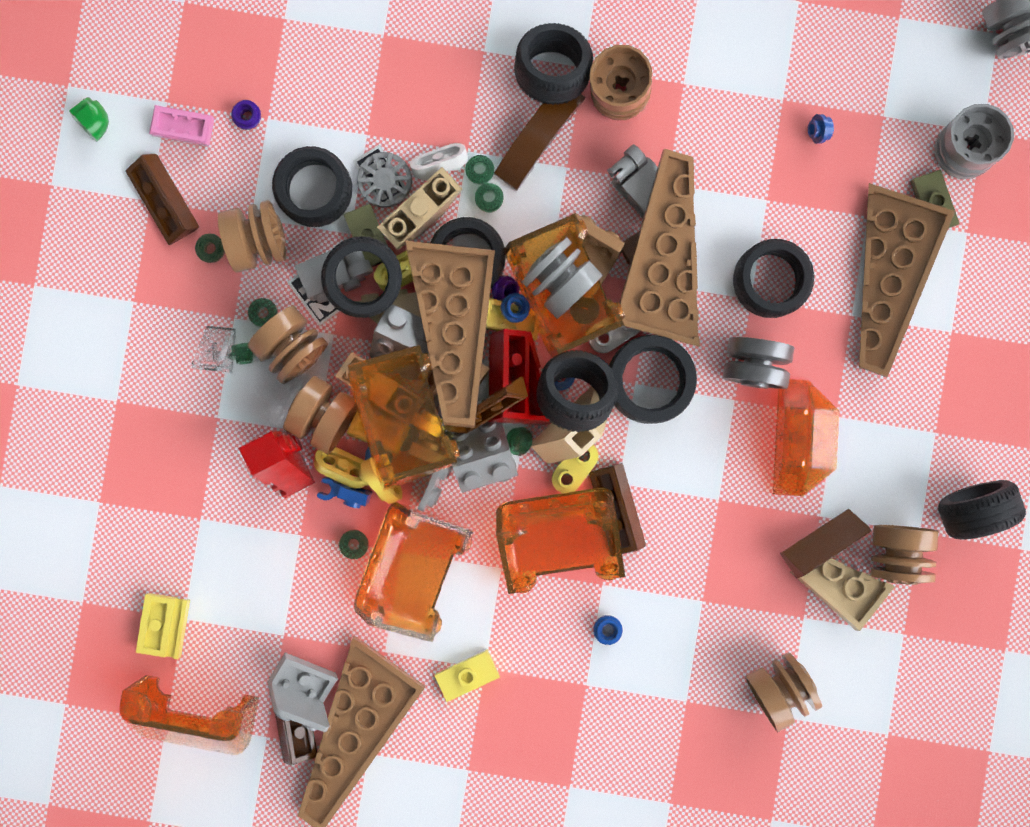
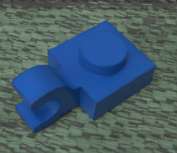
[317,477,373,508]

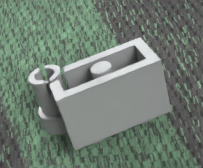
[607,144,658,218]
[295,250,373,303]

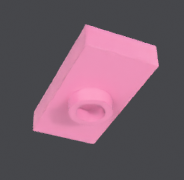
[149,105,215,146]

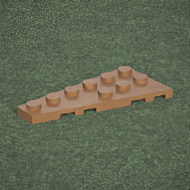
[613,149,700,347]
[859,183,955,378]
[405,241,495,428]
[298,635,425,827]

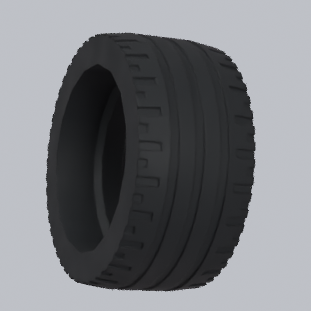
[609,335,697,424]

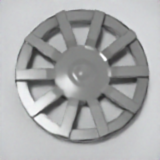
[357,152,412,208]

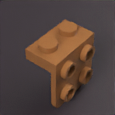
[560,212,625,300]

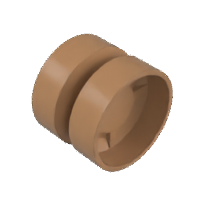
[283,376,360,455]

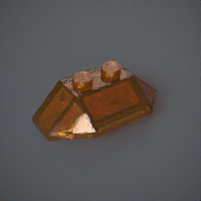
[773,379,840,496]

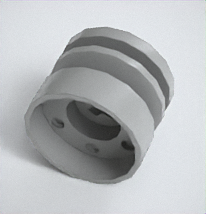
[982,0,1030,59]
[934,104,1014,179]
[521,237,603,319]

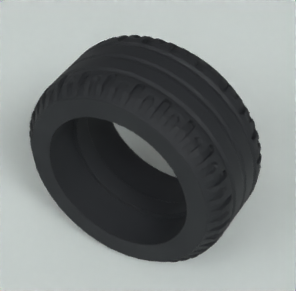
[514,23,593,105]
[272,146,352,227]
[430,217,506,288]
[321,236,402,318]
[733,239,815,318]
[536,350,618,432]
[938,480,1026,540]

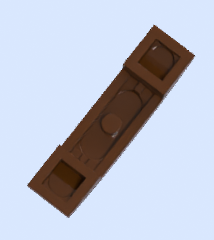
[494,94,586,191]

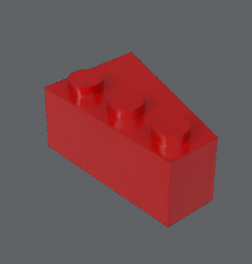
[488,329,552,426]
[238,431,316,498]

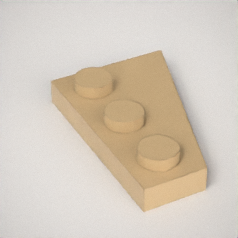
[790,558,895,631]

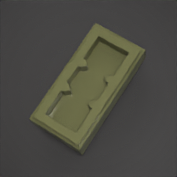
[910,169,960,229]
[343,204,388,267]

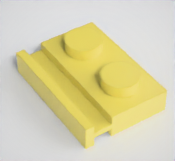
[136,593,190,659]

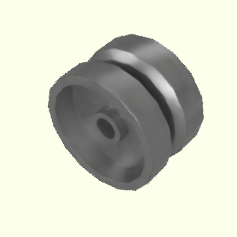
[722,337,795,389]

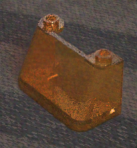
[504,213,625,357]
[347,345,460,491]
[496,488,626,594]
[354,502,474,642]
[119,675,259,755]

